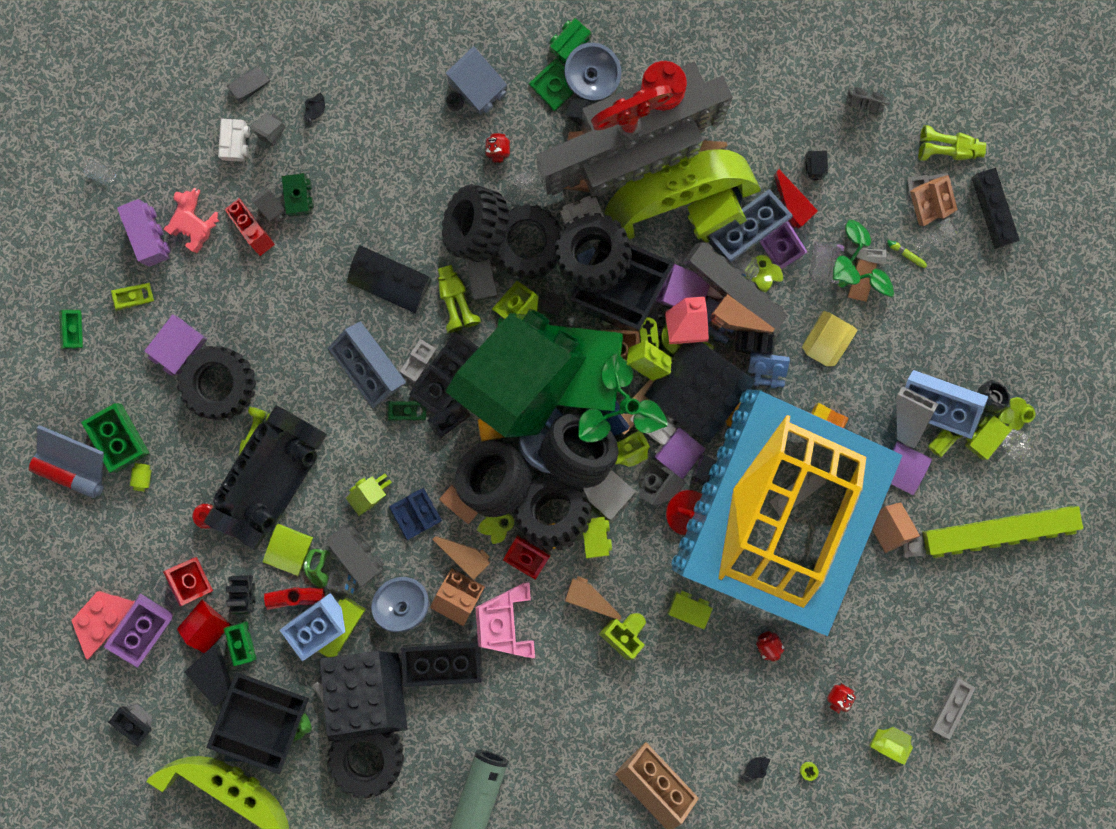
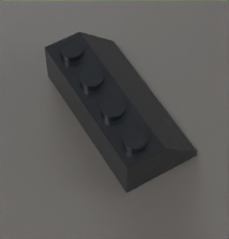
[347,245,431,314]

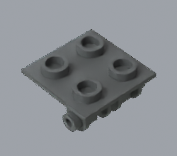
[846,87,890,113]

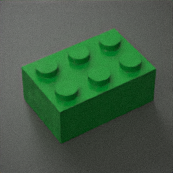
[81,403,150,473]

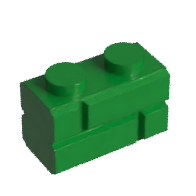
[549,18,592,64]
[224,621,257,666]

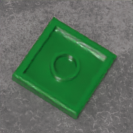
[528,58,574,112]

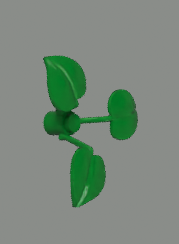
[833,219,894,298]
[578,353,668,442]

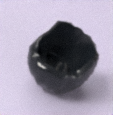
[977,380,1010,415]

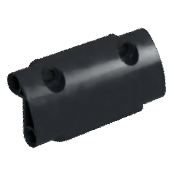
[204,405,327,550]

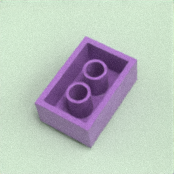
[117,199,171,267]
[104,593,173,668]

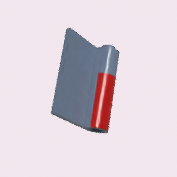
[28,425,104,498]

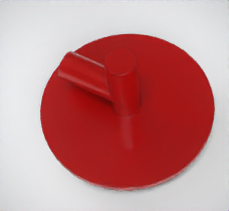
[666,490,702,535]

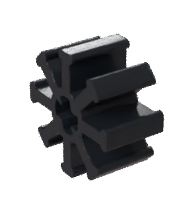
[735,331,776,355]
[226,575,256,614]

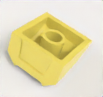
[802,311,857,366]

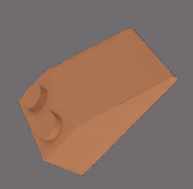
[709,294,775,334]

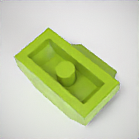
[615,431,650,467]
[869,727,913,765]

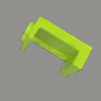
[687,188,747,243]

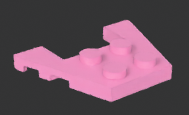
[475,583,535,658]

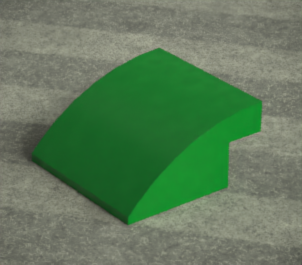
[546,325,623,411]

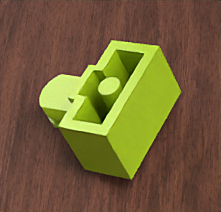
[346,473,392,516]
[599,613,646,660]

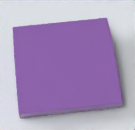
[655,427,705,479]
[891,441,932,495]

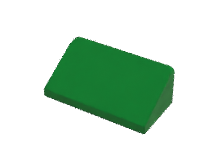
[59,310,83,349]

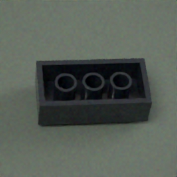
[401,641,483,687]

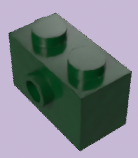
[281,173,314,217]

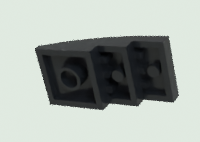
[409,331,479,414]

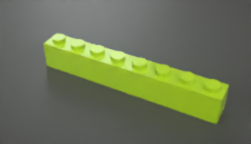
[922,506,1083,558]

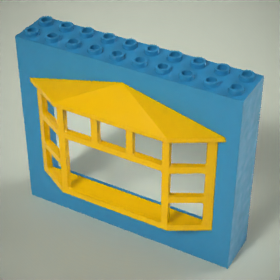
[671,389,903,636]

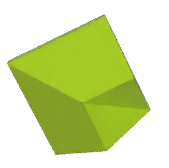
[492,281,539,319]

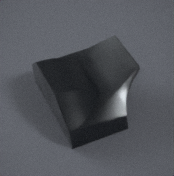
[108,703,153,747]

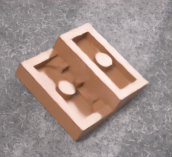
[910,175,958,226]

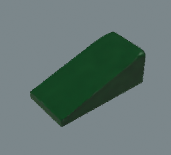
[386,401,426,421]

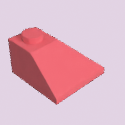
[665,297,709,344]

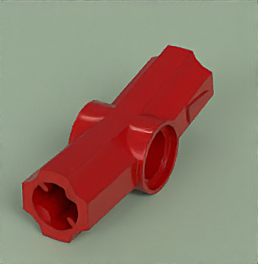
[264,587,325,610]

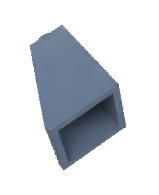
[446,46,507,115]

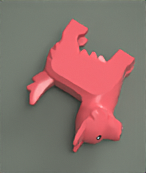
[164,188,219,253]

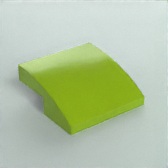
[263,524,313,576]

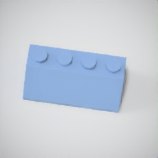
[905,370,988,439]

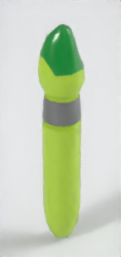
[887,240,927,268]

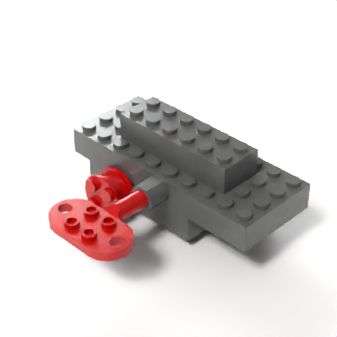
[536,61,733,197]

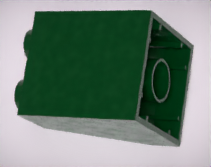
[445,309,586,438]

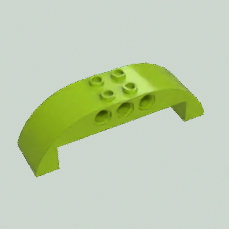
[604,149,761,239]
[146,756,289,829]

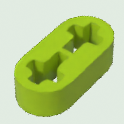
[640,317,659,348]

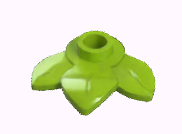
[745,255,783,293]
[998,397,1036,433]
[477,513,514,544]

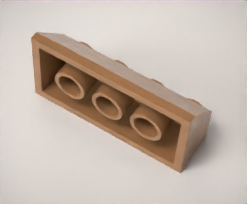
[615,742,699,829]

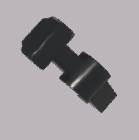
[304,92,325,126]
[739,757,771,782]

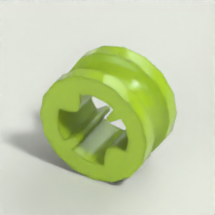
[800,762,819,781]

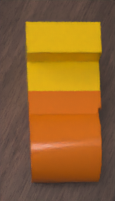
[811,403,849,428]

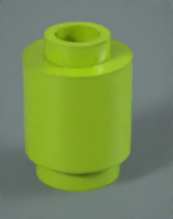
[129,463,152,491]

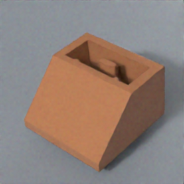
[430,568,485,626]

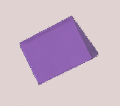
[759,221,807,269]

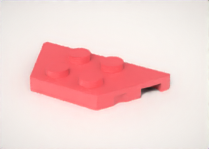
[71,591,134,659]

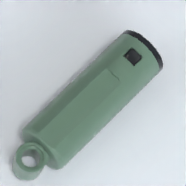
[449,750,509,829]

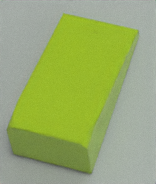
[111,283,154,311]

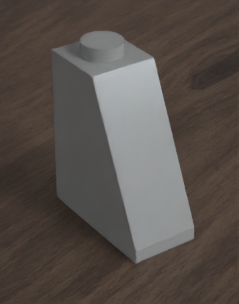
[896,387,938,448]

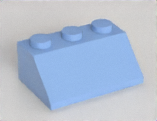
[280,593,345,661]

